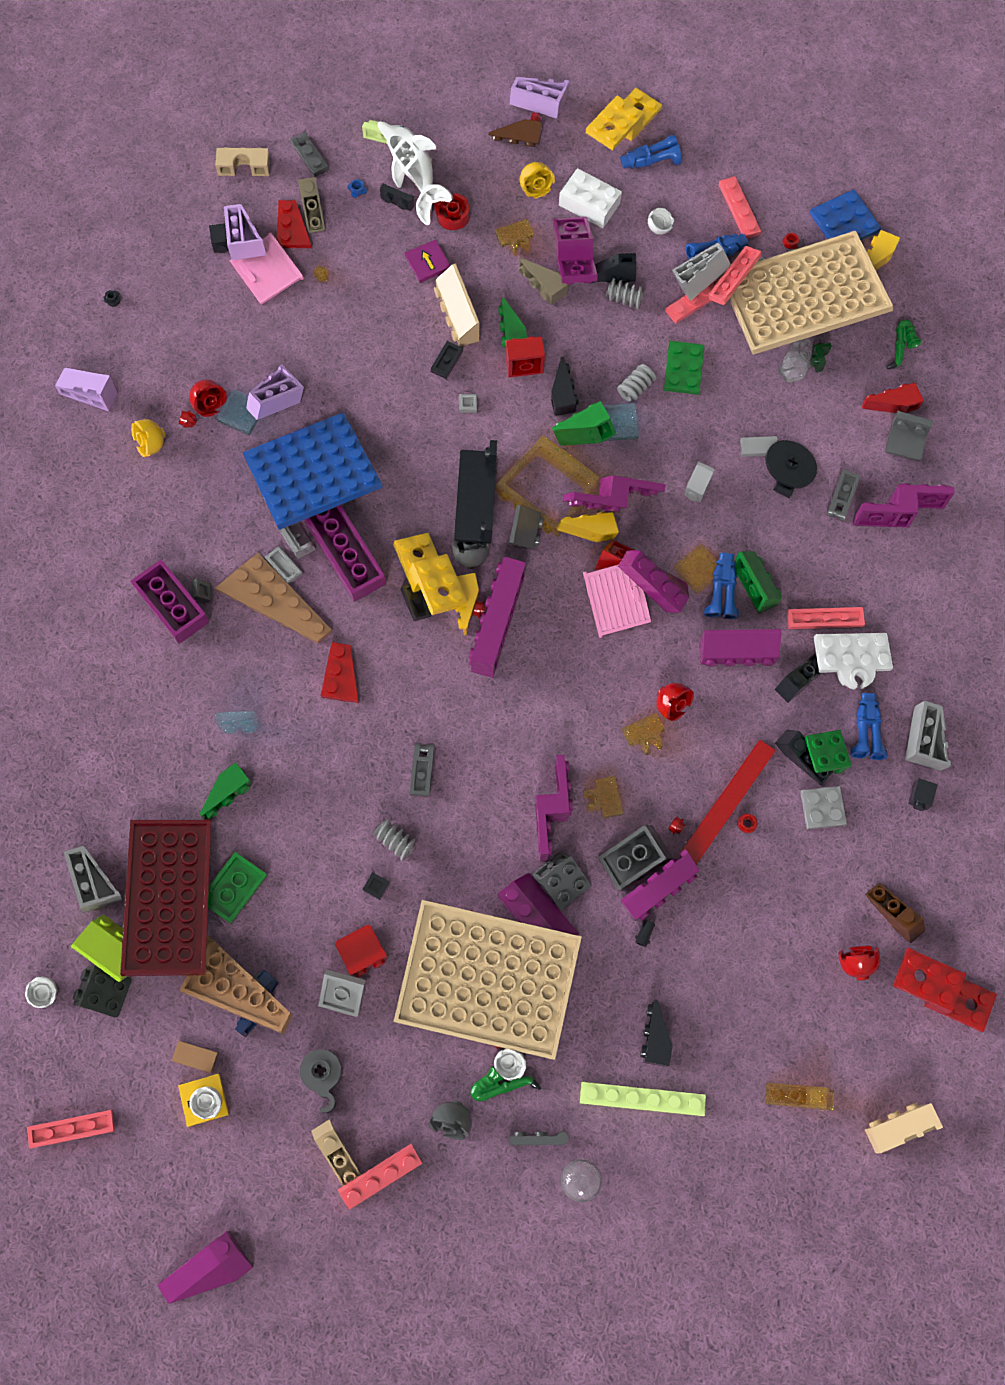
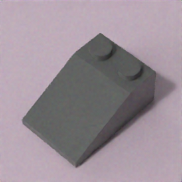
[509,505,544,550]
[598,825,673,891]

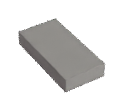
[740,436,777,457]
[264,546,303,585]

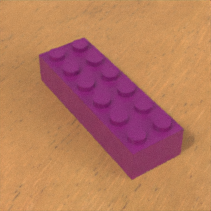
[304,505,386,602]
[469,557,526,678]

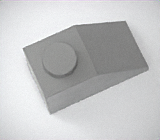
[684,461,715,503]

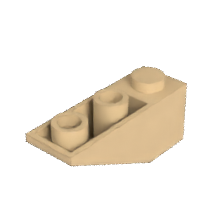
[312,1119,361,1186]

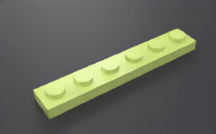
[580,1082,706,1116]

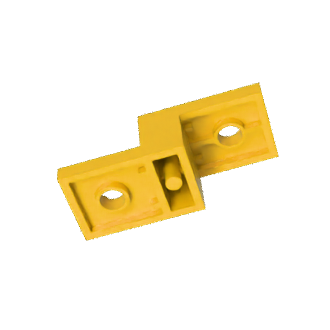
[586,88,662,151]
[393,533,468,615]

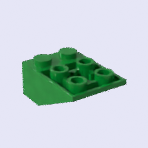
[552,401,616,446]

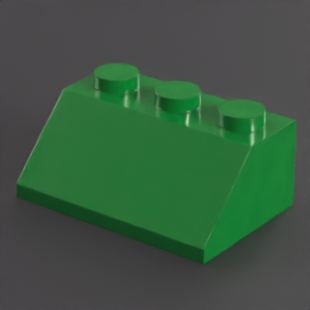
[735,551,782,614]

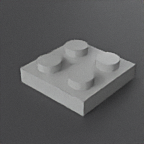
[800,786,847,830]
[318,969,366,1017]

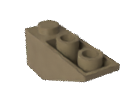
[298,177,325,233]
[518,258,568,305]

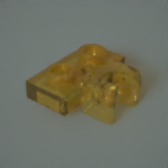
[495,219,534,256]
[622,713,665,755]
[583,776,623,819]

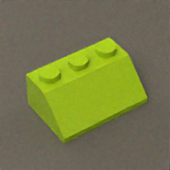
[71,914,128,982]

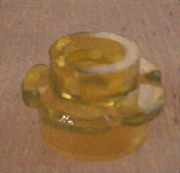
[313,265,329,283]

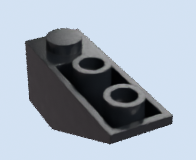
[592,253,636,283]
[551,357,579,416]
[774,653,822,703]
[775,730,834,786]
[640,999,673,1067]

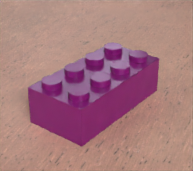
[130,559,209,644]

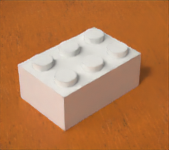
[559,168,622,228]

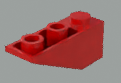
[862,383,924,413]

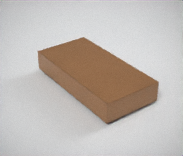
[172,1041,219,1073]

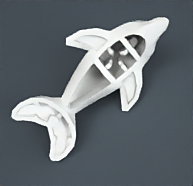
[378,121,453,225]

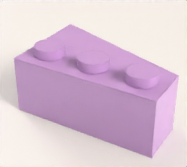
[510,77,570,119]
[224,204,266,260]
[246,364,304,420]
[55,368,118,411]

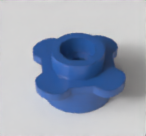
[347,179,367,198]

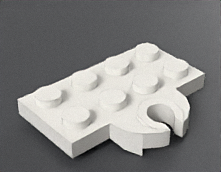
[814,633,893,689]

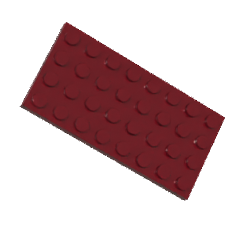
[120,820,211,976]

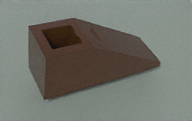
[488,119,543,147]
[865,882,925,943]

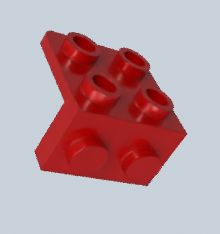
[335,925,388,978]

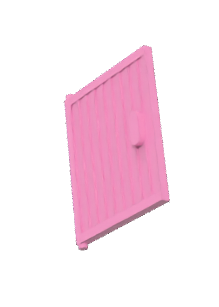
[229,232,304,305]
[583,565,651,638]

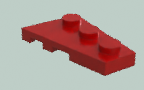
[277,200,312,248]
[321,642,359,703]

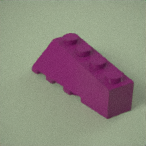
[618,550,689,613]
[621,849,699,921]

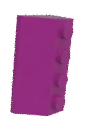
[699,629,781,667]
[498,872,579,935]

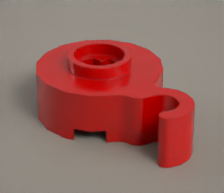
[434,193,470,230]

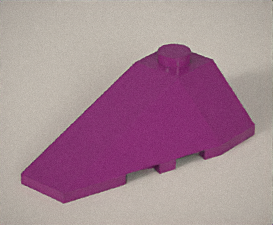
[157,1231,253,1304]

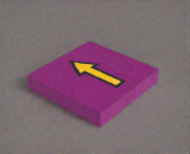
[404,239,450,283]

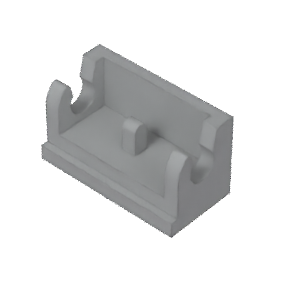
[279,522,315,559]

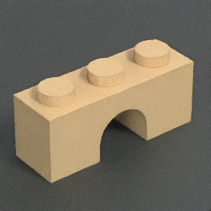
[215,147,270,176]

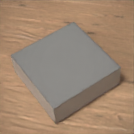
[459,394,477,413]

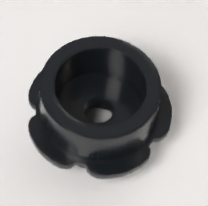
[103,290,121,307]

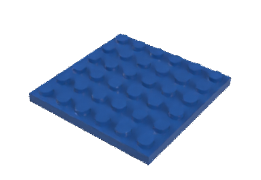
[242,412,383,530]

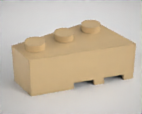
[865,1102,943,1153]

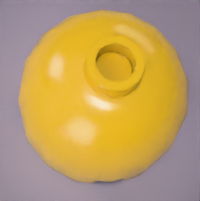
[520,162,555,199]
[131,419,166,457]

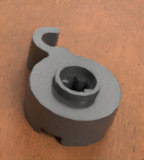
[300,1049,342,1113]

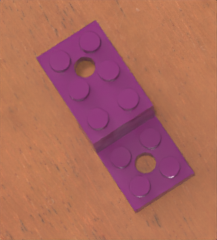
[553,217,597,285]
[562,475,666,513]
[853,483,955,528]
[535,755,573,862]

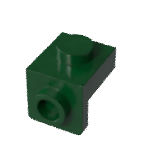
[810,343,832,373]

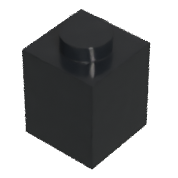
[209,223,229,253]
[908,778,938,811]

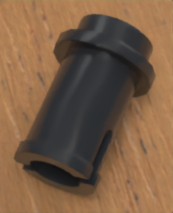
[635,920,655,947]

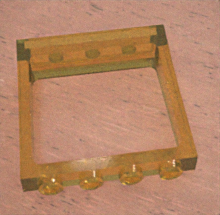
[495,435,600,537]

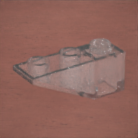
[777,338,812,383]

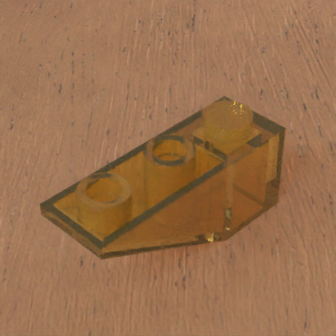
[765,1083,834,1111]

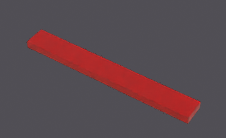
[677,740,776,865]

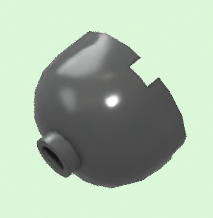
[452,540,489,569]
[429,1100,472,1140]

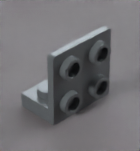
[885,411,933,461]
[532,850,591,910]

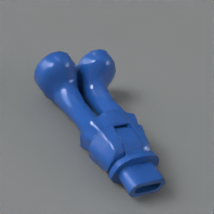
[620,134,682,169]
[686,233,748,259]
[704,553,739,619]
[850,693,887,760]

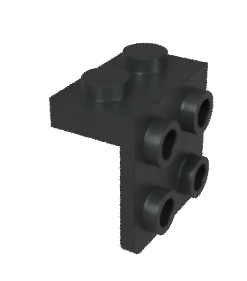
[73,965,131,1017]

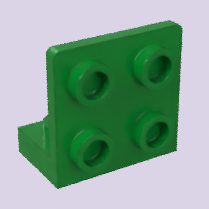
[805,730,852,774]

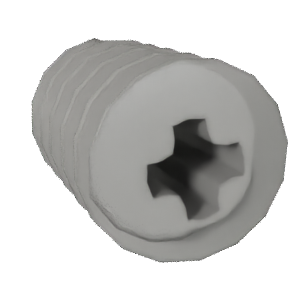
[605,278,644,310]
[617,364,657,402]
[372,818,415,861]

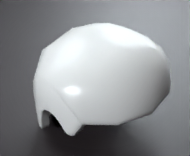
[648,208,674,235]
[25,976,58,1008]
[494,1049,526,1081]
[190,1086,222,1119]

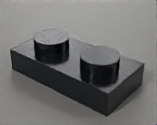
[380,183,414,211]
[431,341,463,379]
[400,584,432,621]

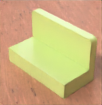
[362,120,387,144]

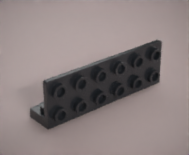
[454,440,497,543]

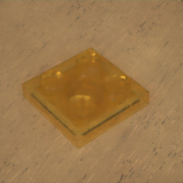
[673,544,717,595]

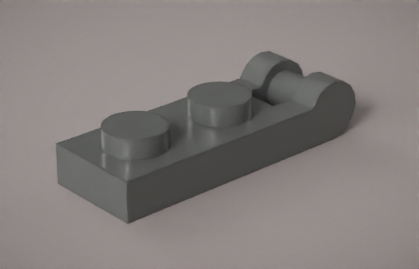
[290,132,329,177]
[826,469,861,522]
[409,742,435,797]
[509,1132,569,1145]

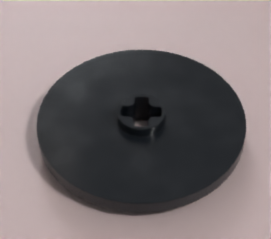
[765,440,817,489]

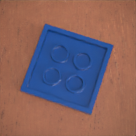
[810,189,881,240]

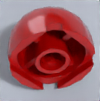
[189,379,227,417]
[656,682,694,722]
[838,945,880,980]

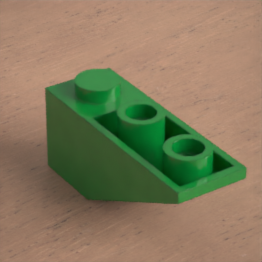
[498,298,527,348]
[200,762,252,820]

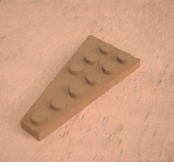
[215,553,332,644]
[179,936,293,1034]

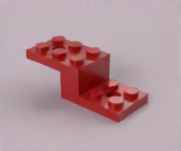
[893,948,997,1032]

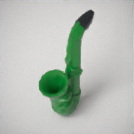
[886,319,922,369]
[470,1066,541,1102]

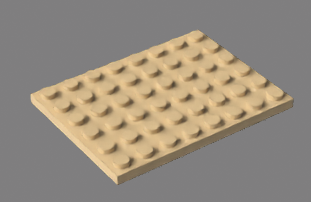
[720,231,893,355]
[394,900,582,1060]

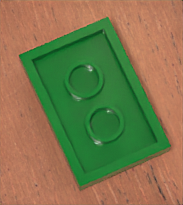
[663,341,704,395]
[208,852,268,924]

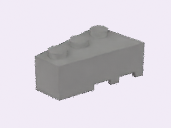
[672,243,731,301]
[905,701,951,771]
[64,846,122,913]

